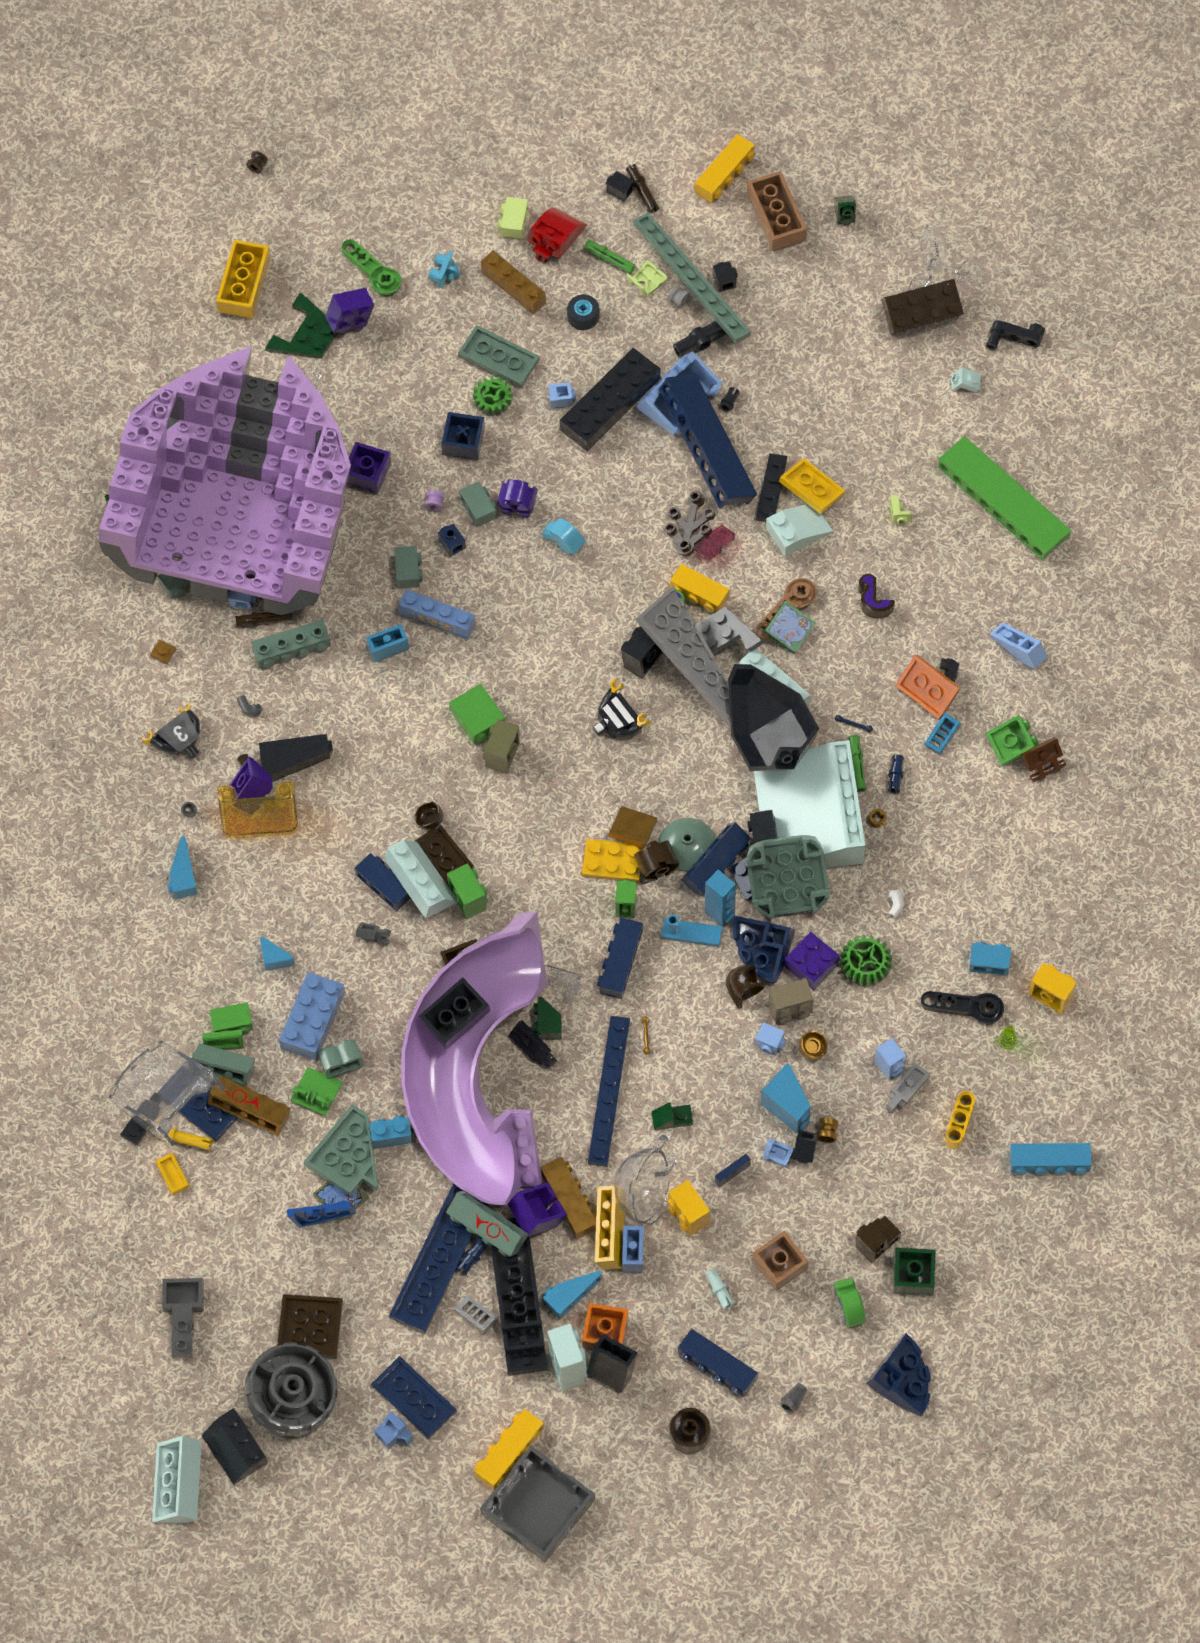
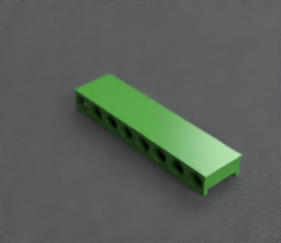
[938,436,1071,561]

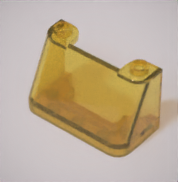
[217,781,299,839]

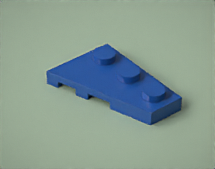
[287,1200,356,1228]

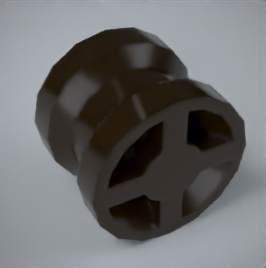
[246,151,268,173]

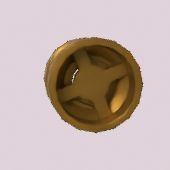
[817,1117,839,1143]

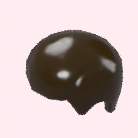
[415,801,444,830]

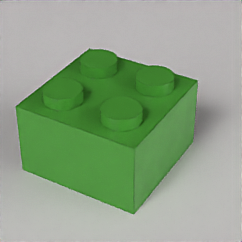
[447,863,488,919]

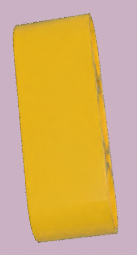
[945,1091,975,1149]

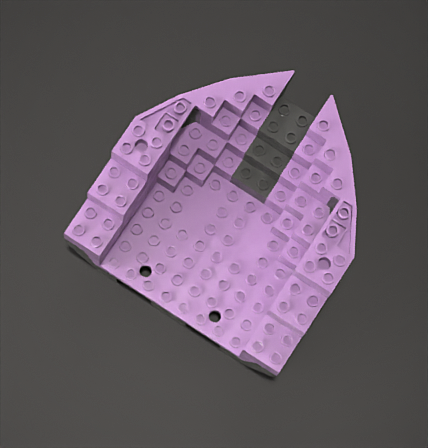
[99,347,351,615]

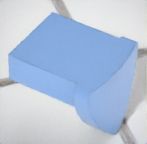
[763,1138,794,1167]

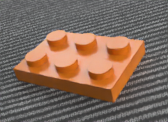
[895,654,961,719]

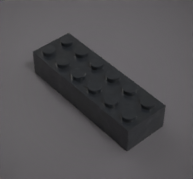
[559,347,661,452]

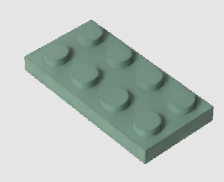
[458,325,540,387]

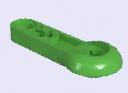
[341,239,402,295]

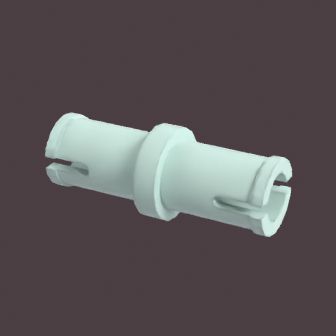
[705,1268,734,1310]

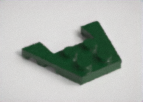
[265,293,338,359]

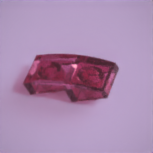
[695,524,735,560]

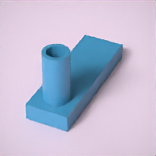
[662,914,722,947]

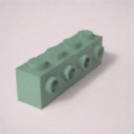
[251,619,331,669]

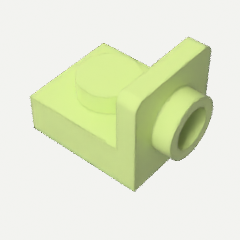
[889,495,912,525]

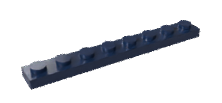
[588,1016,630,1167]

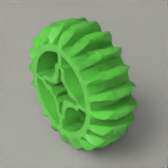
[840,934,892,986]

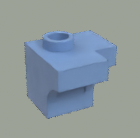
[374,1411,414,1449]

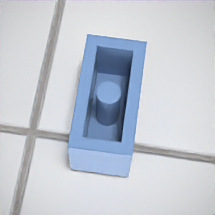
[875,1038,906,1080]

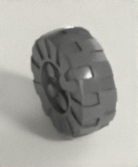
[244,1342,338,1438]

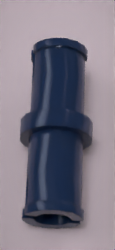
[888,754,904,794]
[457,1236,488,1275]

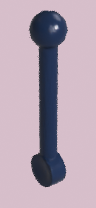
[835,715,873,733]

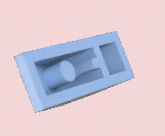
[990,622,1047,669]

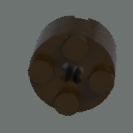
[634,840,680,881]
[670,1407,710,1454]

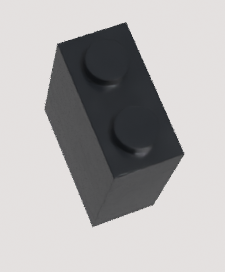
[587,1334,638,1393]

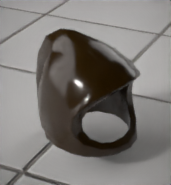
[726,965,766,1009]

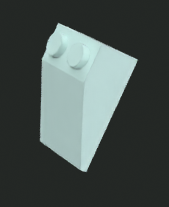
[766,504,833,557]

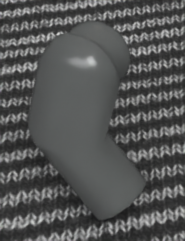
[237,695,262,717]

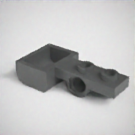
[162,1278,204,1358]

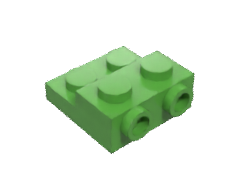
[986,715,1039,767]

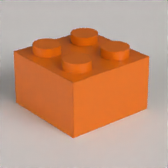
[582,1303,629,1350]

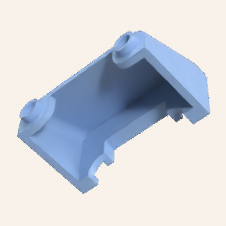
[635,351,723,435]

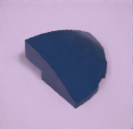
[733,915,795,983]
[866,1333,931,1416]

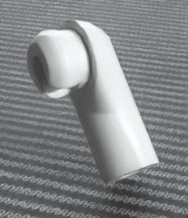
[888,890,905,919]

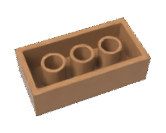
[747,171,807,251]

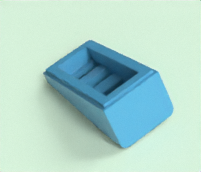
[924,713,961,754]

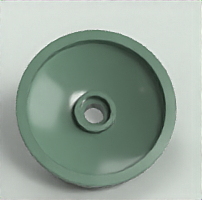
[659,818,716,872]

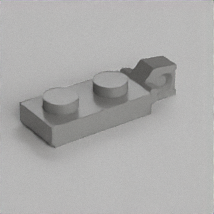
[886,1063,930,1113]

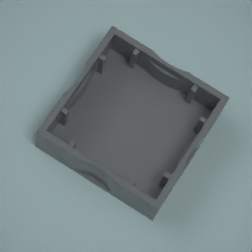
[480,1445,595,1563]

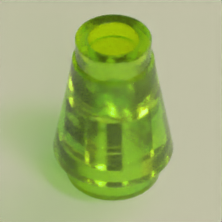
[998,1026,1017,1049]

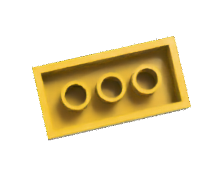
[216,240,271,319]

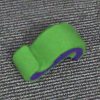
[834,1278,866,1328]

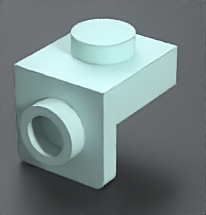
[951,367,981,392]

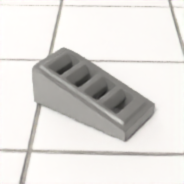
[454,1295,497,1335]

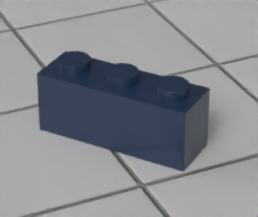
[354,853,411,912]

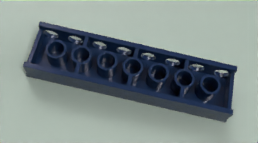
[659,373,758,509]

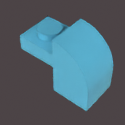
[541,518,586,554]

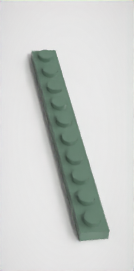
[634,212,751,344]

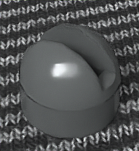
[181,802,197,818]

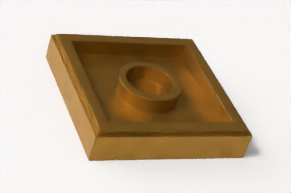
[608,806,658,849]

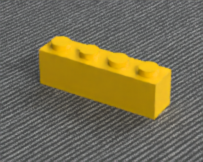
[694,134,755,203]
[595,1185,625,1270]
[474,1409,544,1490]

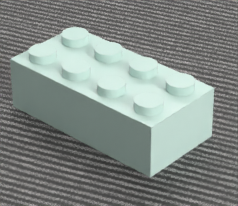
[547,1324,587,1392]

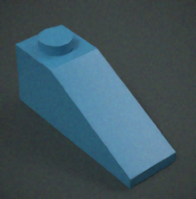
[167,836,197,899]
[543,1270,603,1320]

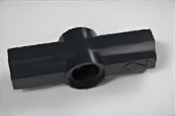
[673,321,727,358]

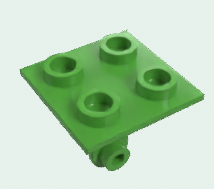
[290,1067,343,1116]

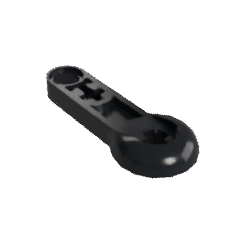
[921,991,1004,1024]

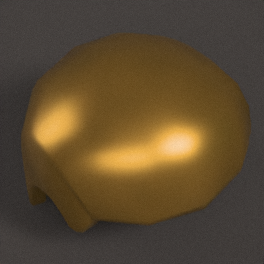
[799,1031,828,1060]

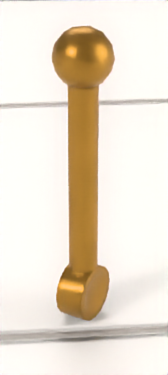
[641,1016,651,1055]

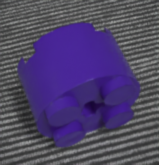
[497,479,538,518]

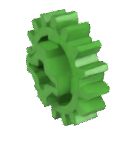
[473,376,513,415]

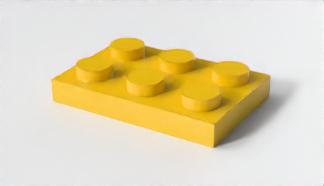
[779,458,846,514]
[582,839,644,882]

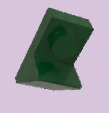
[651,1102,693,1130]

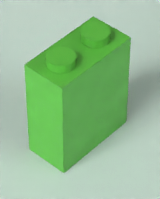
[449,684,506,744]

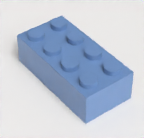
[279,972,345,1061]

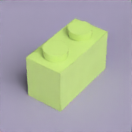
[498,197,528,239]

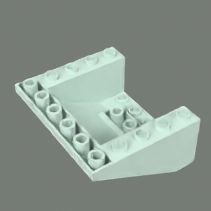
[753,740,865,868]

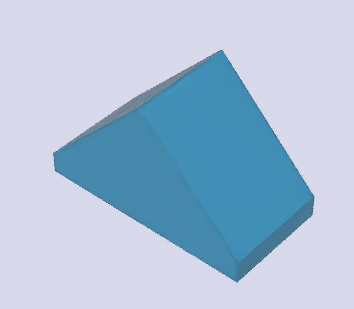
[260,936,295,971]

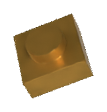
[150,639,176,665]

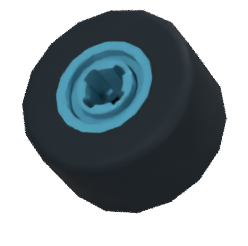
[567,294,600,330]

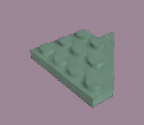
[304,1104,378,1196]

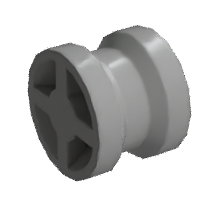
[668,285,690,308]

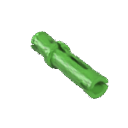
[584,239,636,275]
[848,735,866,792]

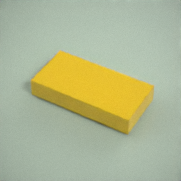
[155,1152,190,1196]

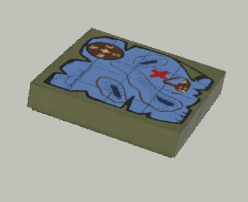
[313,1181,369,1223]

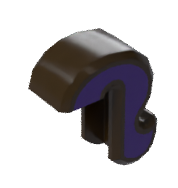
[858,573,895,618]

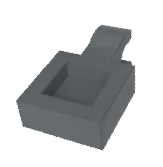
[356,922,391,946]

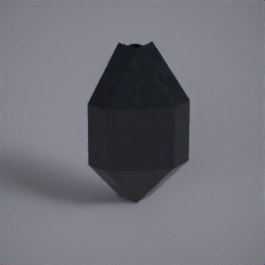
[728,664,819,771]

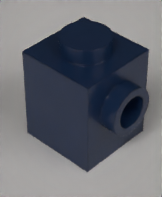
[438,523,466,557]

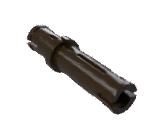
[626,164,660,214]
[235,612,292,627]

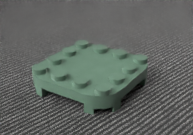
[746,835,830,918]

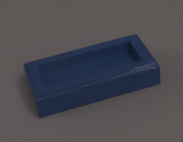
[715,1154,751,1188]

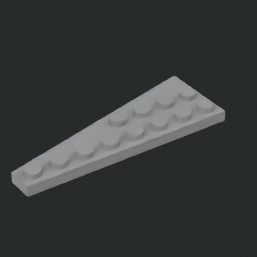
[635,586,731,728]

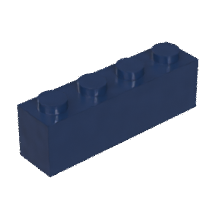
[681,822,751,895]
[597,917,643,999]
[678,1328,758,1397]

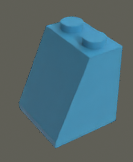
[761,1063,811,1133]

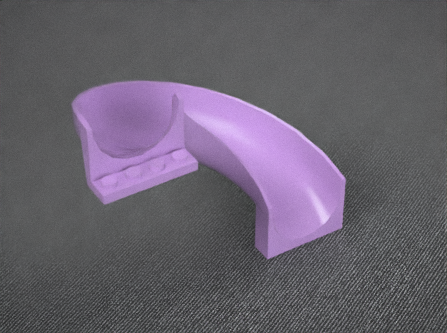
[401,911,547,1205]

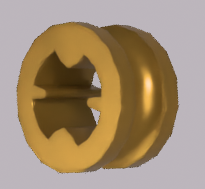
[869,809,887,828]

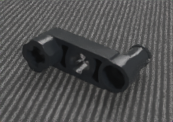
[986,320,1045,350]

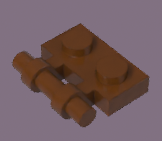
[1021,737,1066,782]

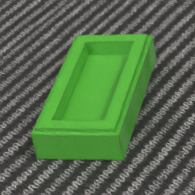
[203,1030,244,1050]

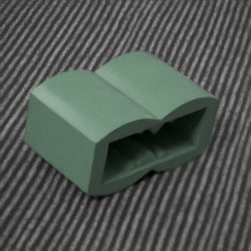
[318,1040,364,1078]

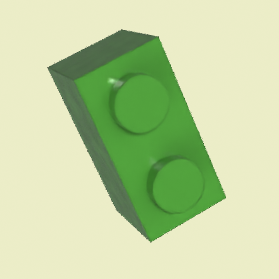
[615,879,637,918]
[210,1002,253,1035]

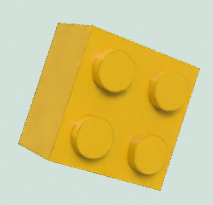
[1028,962,1077,1014]
[667,1180,710,1236]

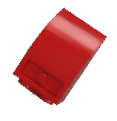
[529,207,588,263]

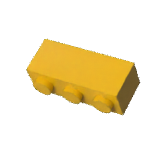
[670,563,730,613]

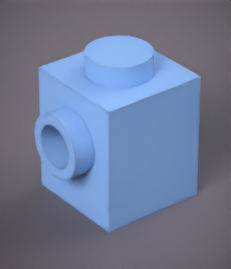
[755,1022,787,1055]

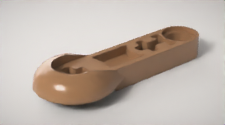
[756,578,817,641]

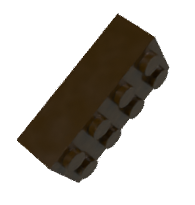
[881,279,964,335]

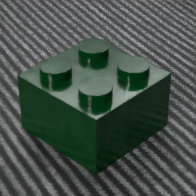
[893,1248,936,1295]

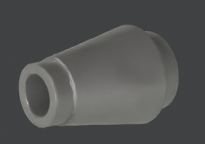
[780,1383,807,1414]

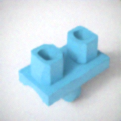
[429,251,461,288]

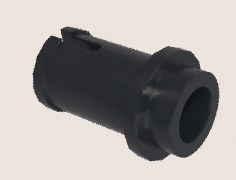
[720,387,740,411]

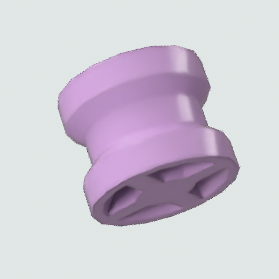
[424,490,445,512]

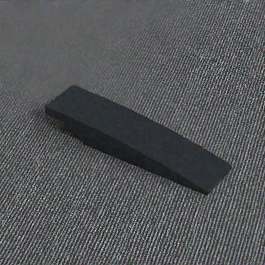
[491,1217,548,1376]

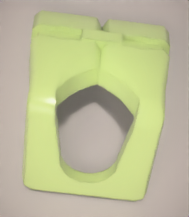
[626,260,668,297]

